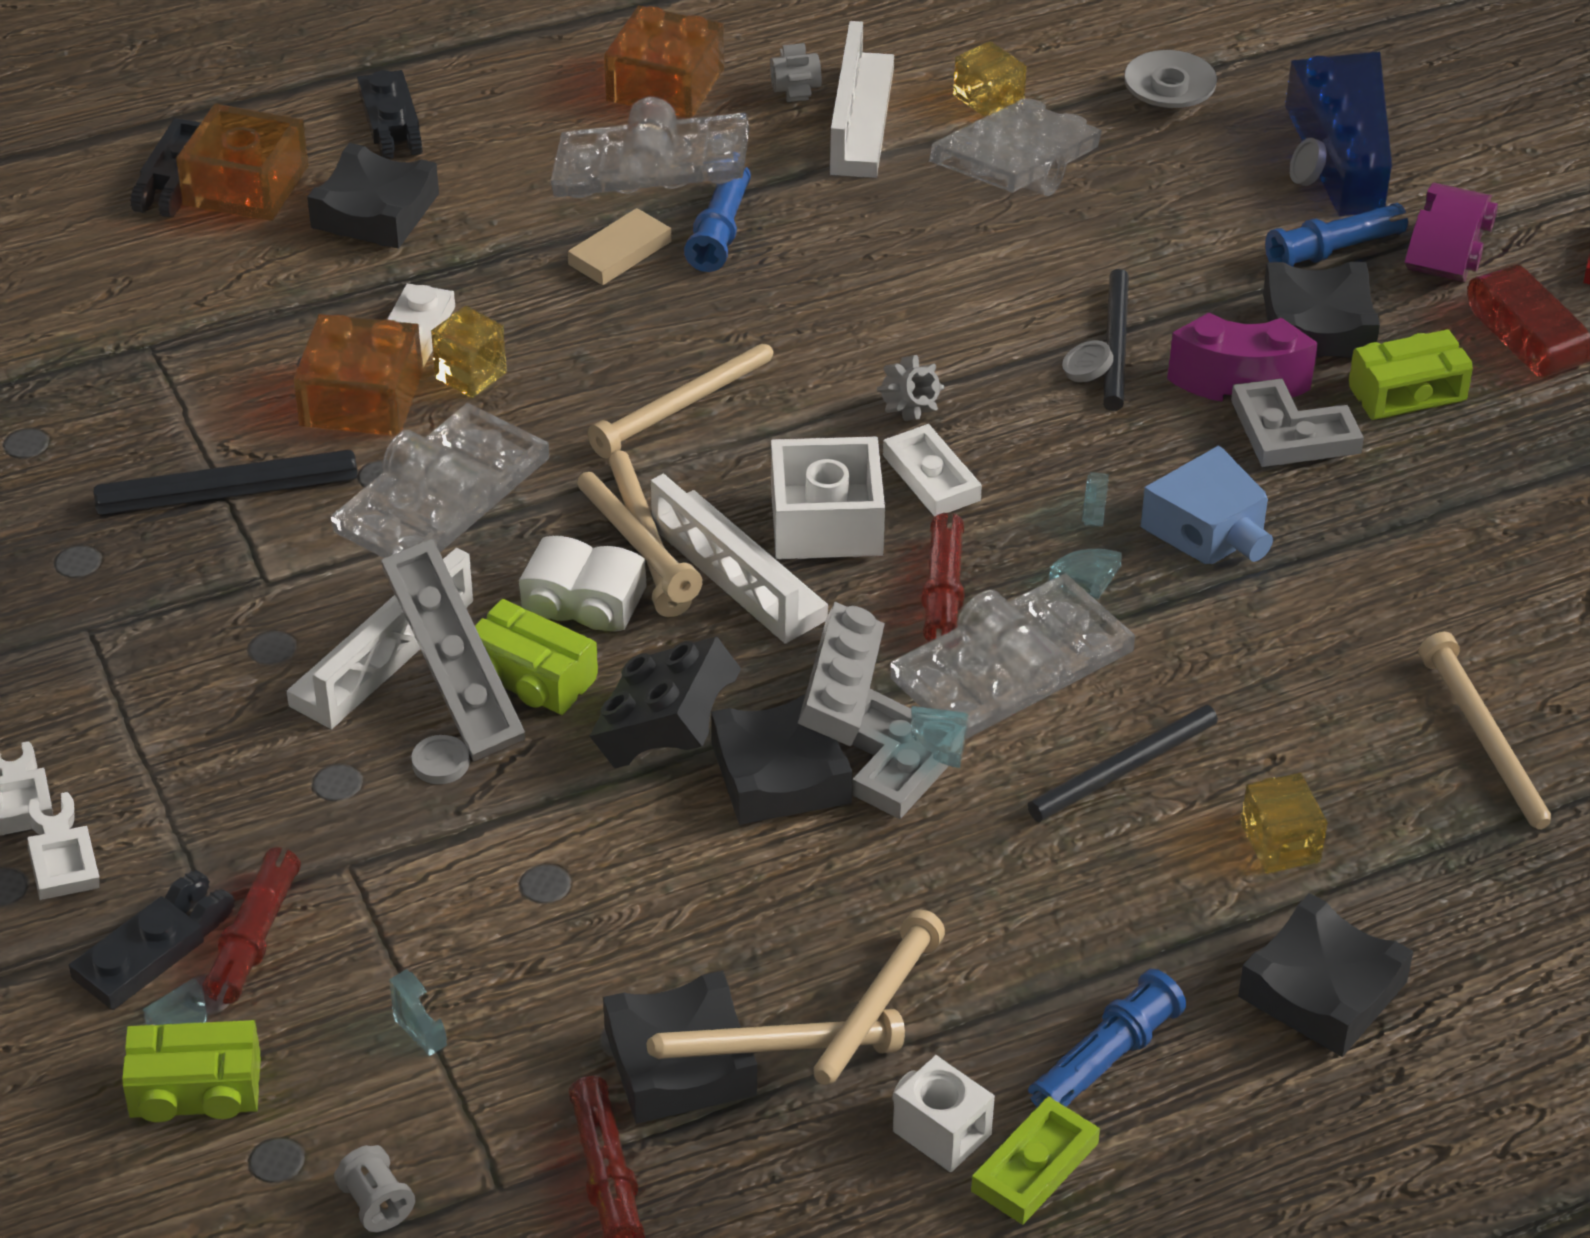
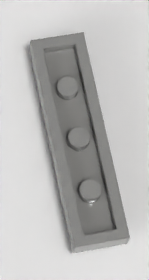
[381,538,525,762]
[798,602,885,746]

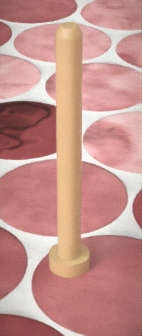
[588,344,773,459]
[609,450,692,617]
[577,472,702,603]
[1418,632,1551,829]
[814,909,945,1085]
[647,1009,905,1059]

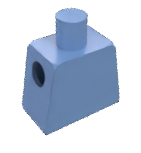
[1141,446,1273,564]

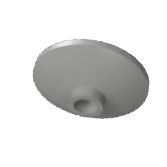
[1124,50,1217,108]

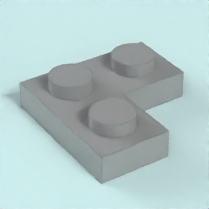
[1231,379,1364,467]
[852,688,964,819]

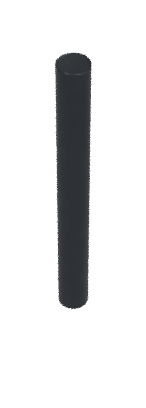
[1103,269,1129,411]
[1027,704,1218,822]

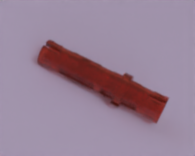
[921,513,965,646]
[202,847,301,1004]
[568,1076,645,1238]

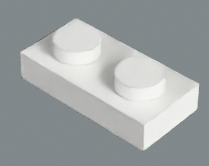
[374,283,455,368]
[883,424,982,517]

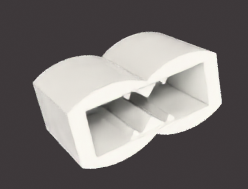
[519,536,646,631]

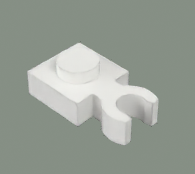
[0,741,54,835]
[27,792,99,900]

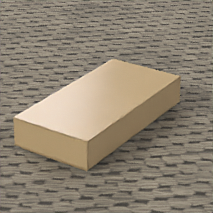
[568,208,671,285]

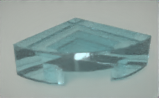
[1082,472,1109,527]
[1049,549,1122,599]
[911,706,969,768]
[389,969,447,1056]
[143,978,208,1025]

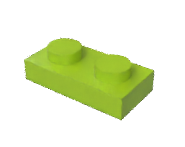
[971,1096,1100,1225]

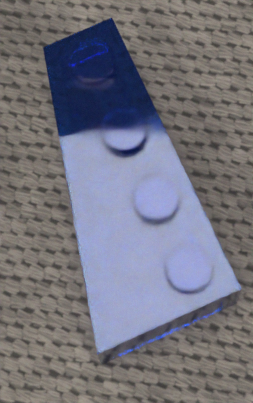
[1285,51,1392,217]

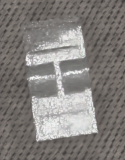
[551,97,750,198]
[929,98,1102,196]
[331,403,550,558]
[890,573,1135,740]

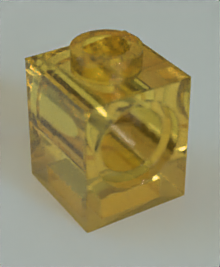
[954,41,1027,121]
[431,306,507,398]
[1241,773,1328,874]

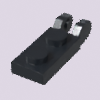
[357,70,423,159]
[130,118,222,218]
[69,870,235,1010]

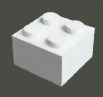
[771,437,885,559]

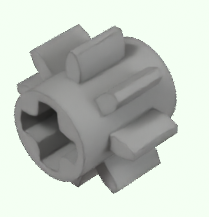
[770,43,822,102]
[877,355,944,421]

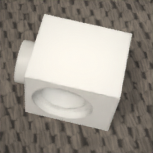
[892,1055,995,1172]

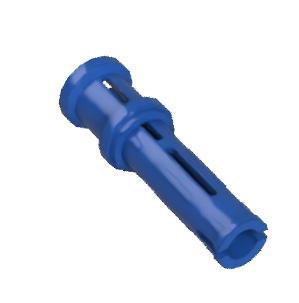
[684,161,751,272]
[1265,203,1408,267]
[1028,968,1186,1107]

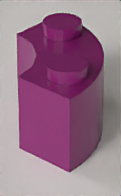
[1404,182,1498,282]
[1167,313,1318,402]

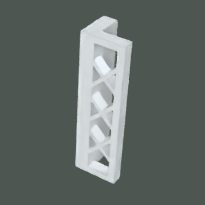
[830,21,894,178]
[651,473,828,644]
[287,548,473,729]

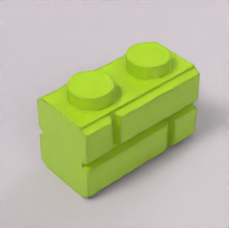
[1349,329,1473,420]
[475,599,598,715]
[122,1020,261,1122]

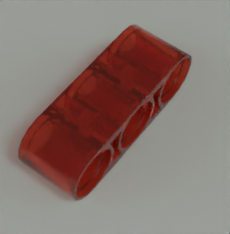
[1467,264,1590,378]

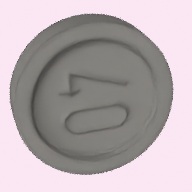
[1290,138,1327,186]
[1062,340,1113,382]
[411,735,470,784]

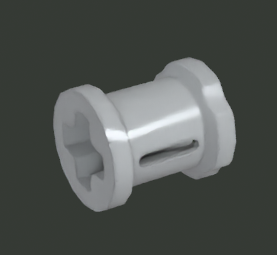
[334,1145,415,1232]

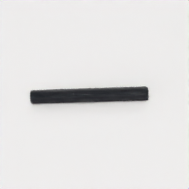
[93,449,358,515]

